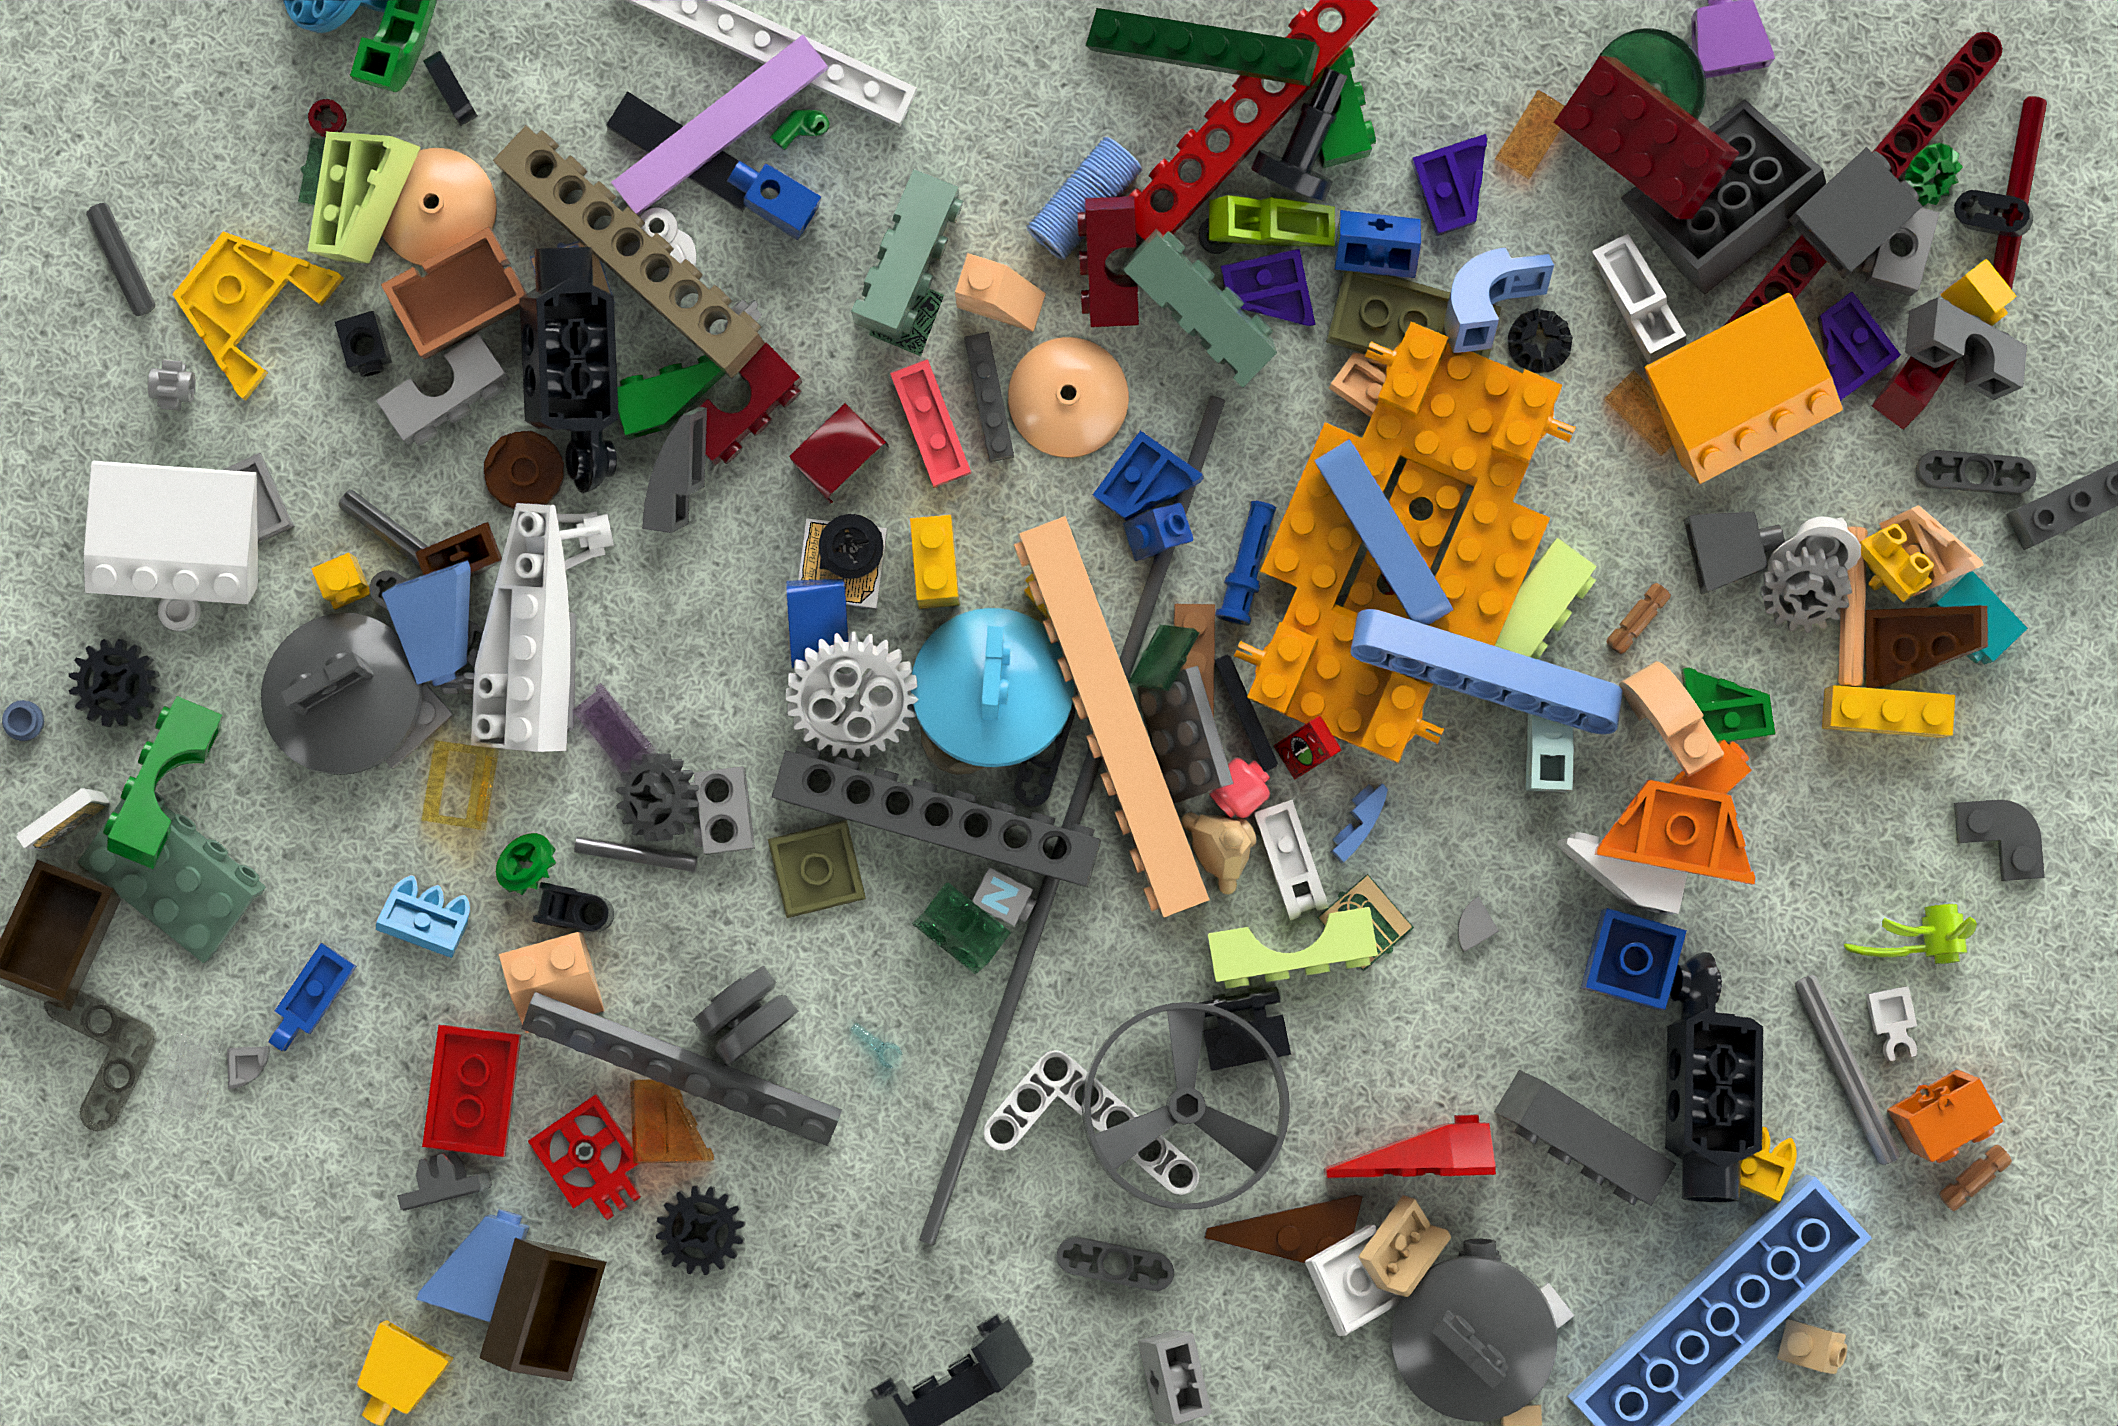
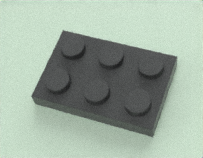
[1137,666,1233,804]

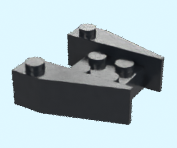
[866,1314,1034,1426]

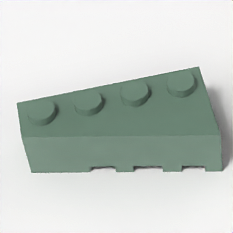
[851,169,963,342]
[1123,229,1277,388]

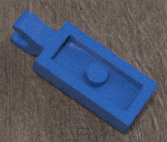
[268,943,357,1051]

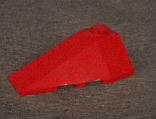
[1324,1114,1496,1178]

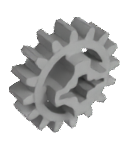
[1761,547,1852,633]

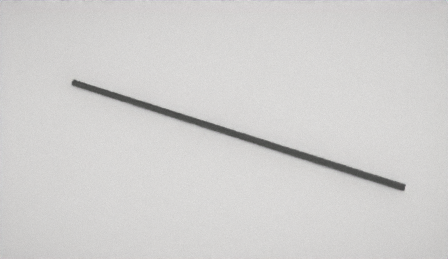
[919,396,1225,1245]

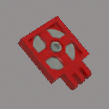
[528,1094,643,1221]

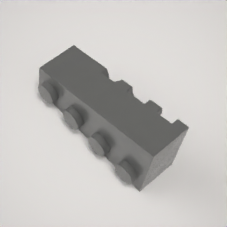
[1494,1070,1676,1206]

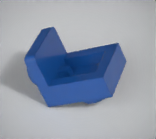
[1122,503,1193,561]

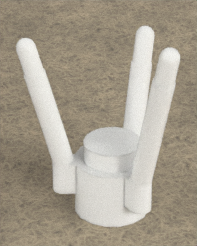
[557,511,614,570]

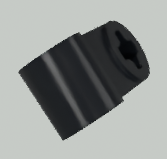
[532,882,614,932]

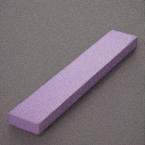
[611,35,829,215]

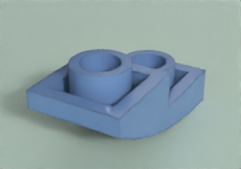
[1330,783,1388,863]

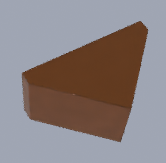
[415,522,502,577]

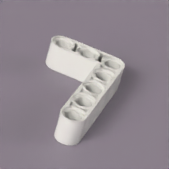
[984,1050,1199,1195]

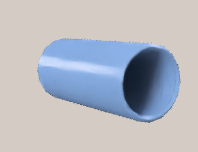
[1026,137,1142,260]

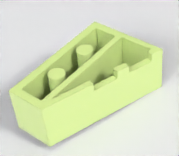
[307,131,421,264]

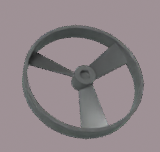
[1082,1002,1290,1210]

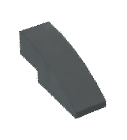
[642,407,707,533]

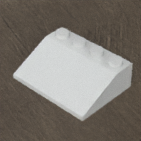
[84,461,258,604]

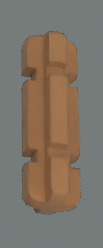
[1607,583,1671,654]
[1939,1145,2012,1211]

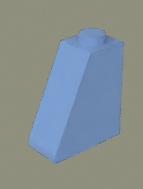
[382,560,471,686]
[416,1209,530,1322]

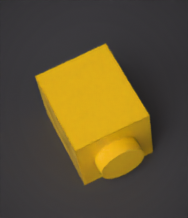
[1940,258,2017,326]

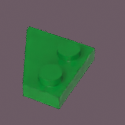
[1681,667,1776,742]

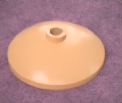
[382,148,497,266]
[1008,337,1129,458]

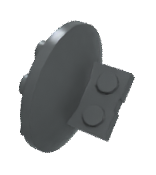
[261,613,423,775]
[1392,1256,1558,1422]

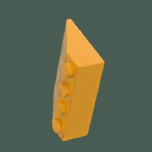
[1644,293,1843,484]

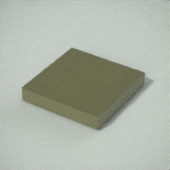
[768,820,866,918]

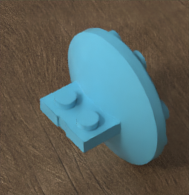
[911,608,1074,767]

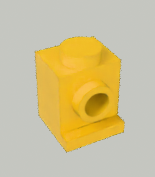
[311,553,370,610]

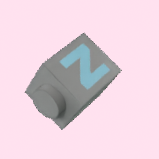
[971,867,1036,926]

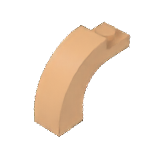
[1619,661,1724,777]

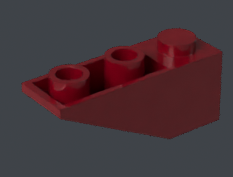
[1871,355,1957,430]

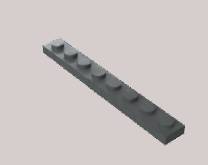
[521,992,842,1146]

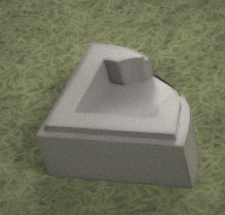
[1458,896,1499,952]
[227,1046,270,1089]

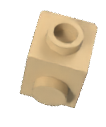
[1777,1319,1847,1374]

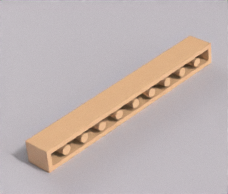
[1014,516,1210,917]

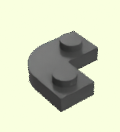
[1954,800,2045,881]

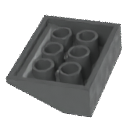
[1621,99,1827,295]

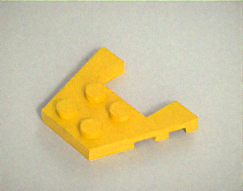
[172,231,344,401]

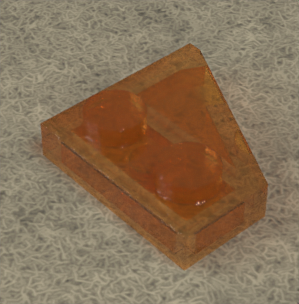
[630,1079,714,1164]

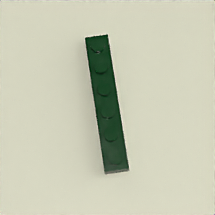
[1086,8,1320,86]

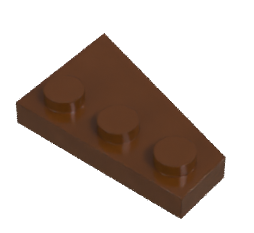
[1866,605,1988,689]

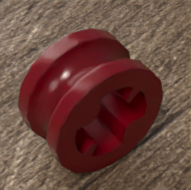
[308,99,347,137]

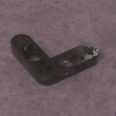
[44,989,157,1131]

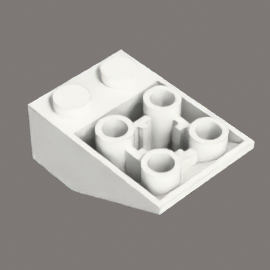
[1557,832,1688,915]

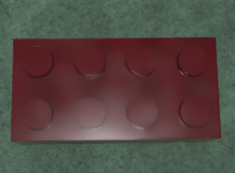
[1553,55,1740,219]

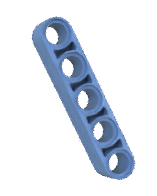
[1314,439,1453,625]

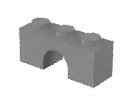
[376,333,510,446]

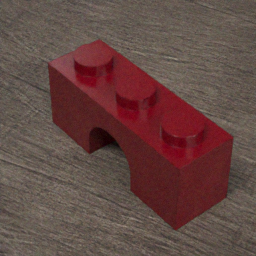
[1077,196,1139,327]
[700,342,802,466]

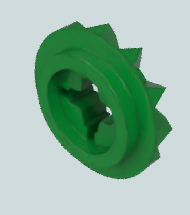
[1904,143,1963,206]
[496,833,556,895]

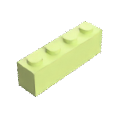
[1495,538,1597,659]

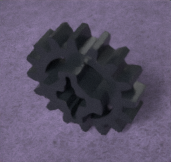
[68,639,160,727]
[656,1185,746,1275]

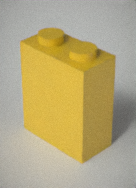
[910,515,960,609]

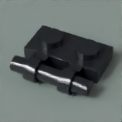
[1199,986,1291,1071]

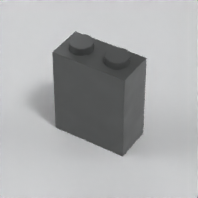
[1788,147,1923,279]

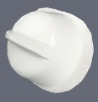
[1768,516,1861,581]

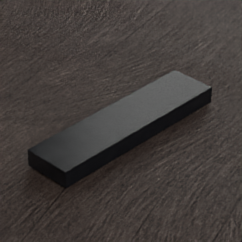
[606,91,746,212]

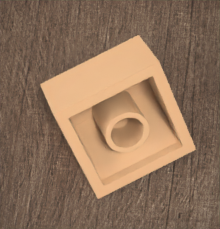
[499,932,605,1033]

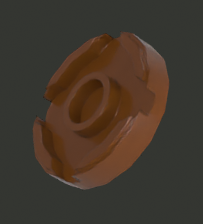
[484,431,564,510]

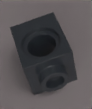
[334,311,392,377]

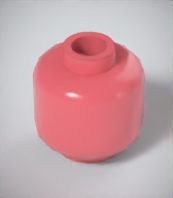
[1209,758,1270,819]

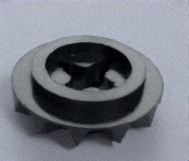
[1508,308,1573,374]
[819,514,884,579]

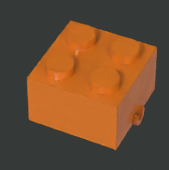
[1887,1069,2004,1163]

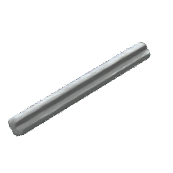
[1795,975,1900,1165]

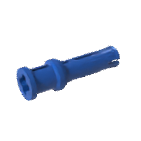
[1215,500,1277,626]

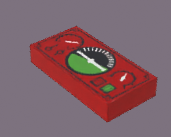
[1273,716,1341,780]

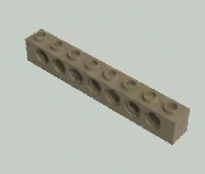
[493,125,765,379]

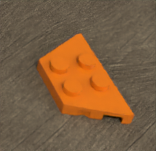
[1595,780,1755,885]

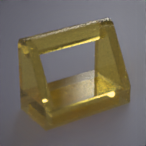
[421,740,499,831]

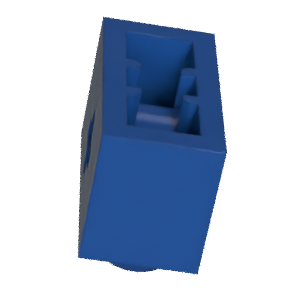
[1335,210,1421,278]

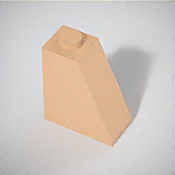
[955,253,1046,332]

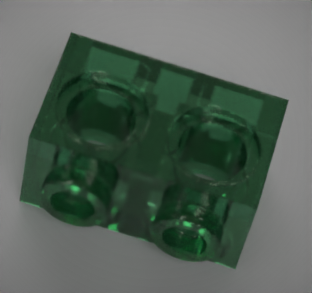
[912,882,1011,975]

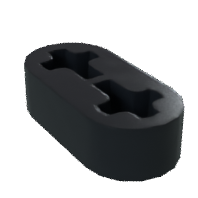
[423,51,478,126]
[1954,190,2033,237]

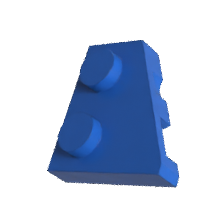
[1092,430,1204,521]

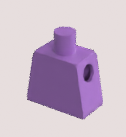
[1691,0,1775,81]

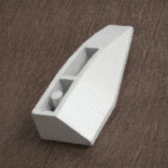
[471,503,570,752]

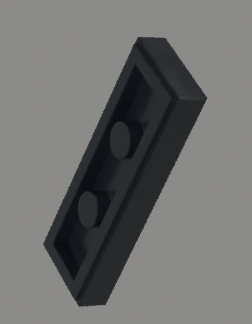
[1215,654,1278,772]

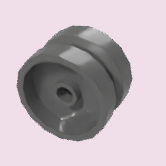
[692,966,799,1066]

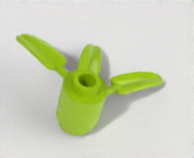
[1844,904,1977,964]

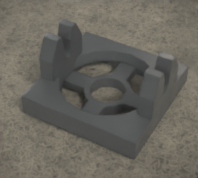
[397,1151,492,1211]

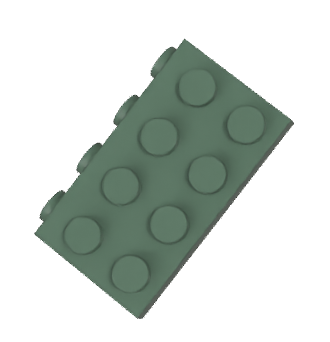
[78,792,266,963]

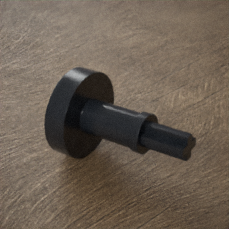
[1251,67,1347,201]

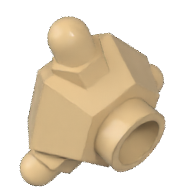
[1181,812,1256,894]

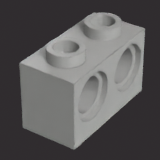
[690,766,755,855]

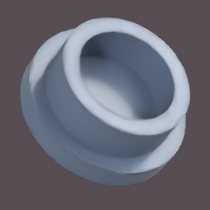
[2,700,44,741]

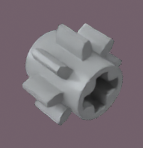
[148,359,196,411]

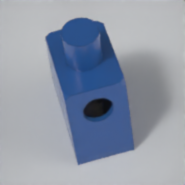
[727,161,821,240]

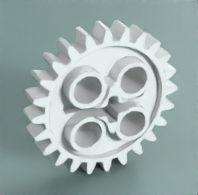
[786,632,919,758]

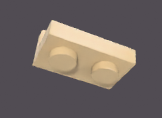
[1358,1195,1451,1297]

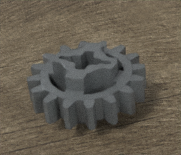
[616,753,699,841]

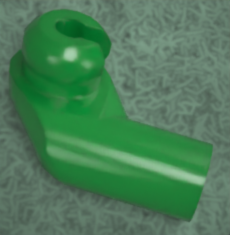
[770,109,830,150]

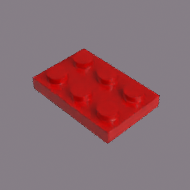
[422,1024,522,1157]

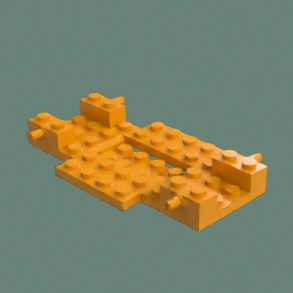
[1234,322,1576,764]

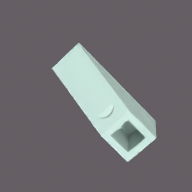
[1526,713,1574,792]

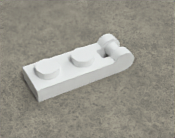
[1253,800,1329,921]

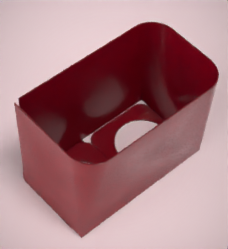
[789,403,889,504]

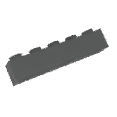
[964,332,1014,462]

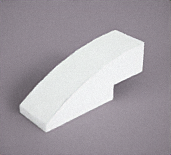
[1592,234,1686,364]

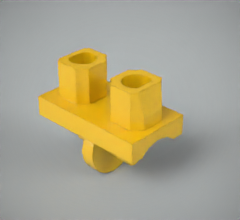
[1860,524,1934,602]

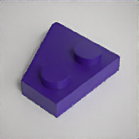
[1411,134,1488,236]
[1220,249,1316,326]
[1817,291,1901,401]

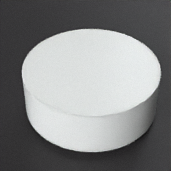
[158,598,201,632]

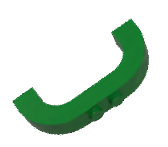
[350,0,437,92]

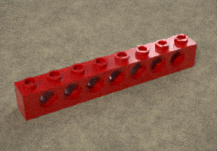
[1128,0,1380,240]

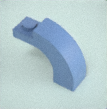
[1444,247,1554,353]

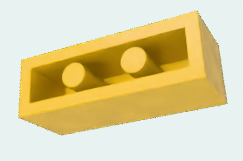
[1822,685,1955,738]

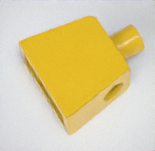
[357,1320,453,1426]

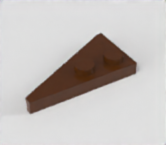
[1204,1194,1363,1263]

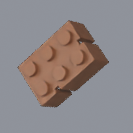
[381,227,527,360]

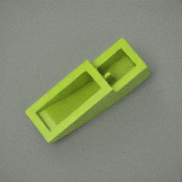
[1209,195,1335,247]

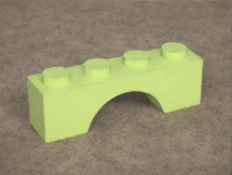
[1208,907,1378,989]

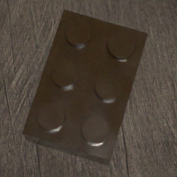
[0,859,121,1011]
[479,1238,607,1381]

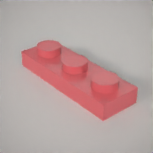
[890,359,971,488]

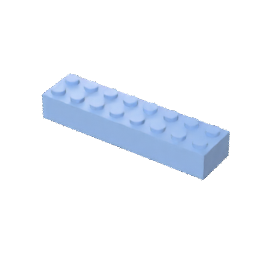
[1567,1174,1872,1426]

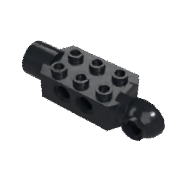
[519,247,619,494]
[1665,952,1763,1203]

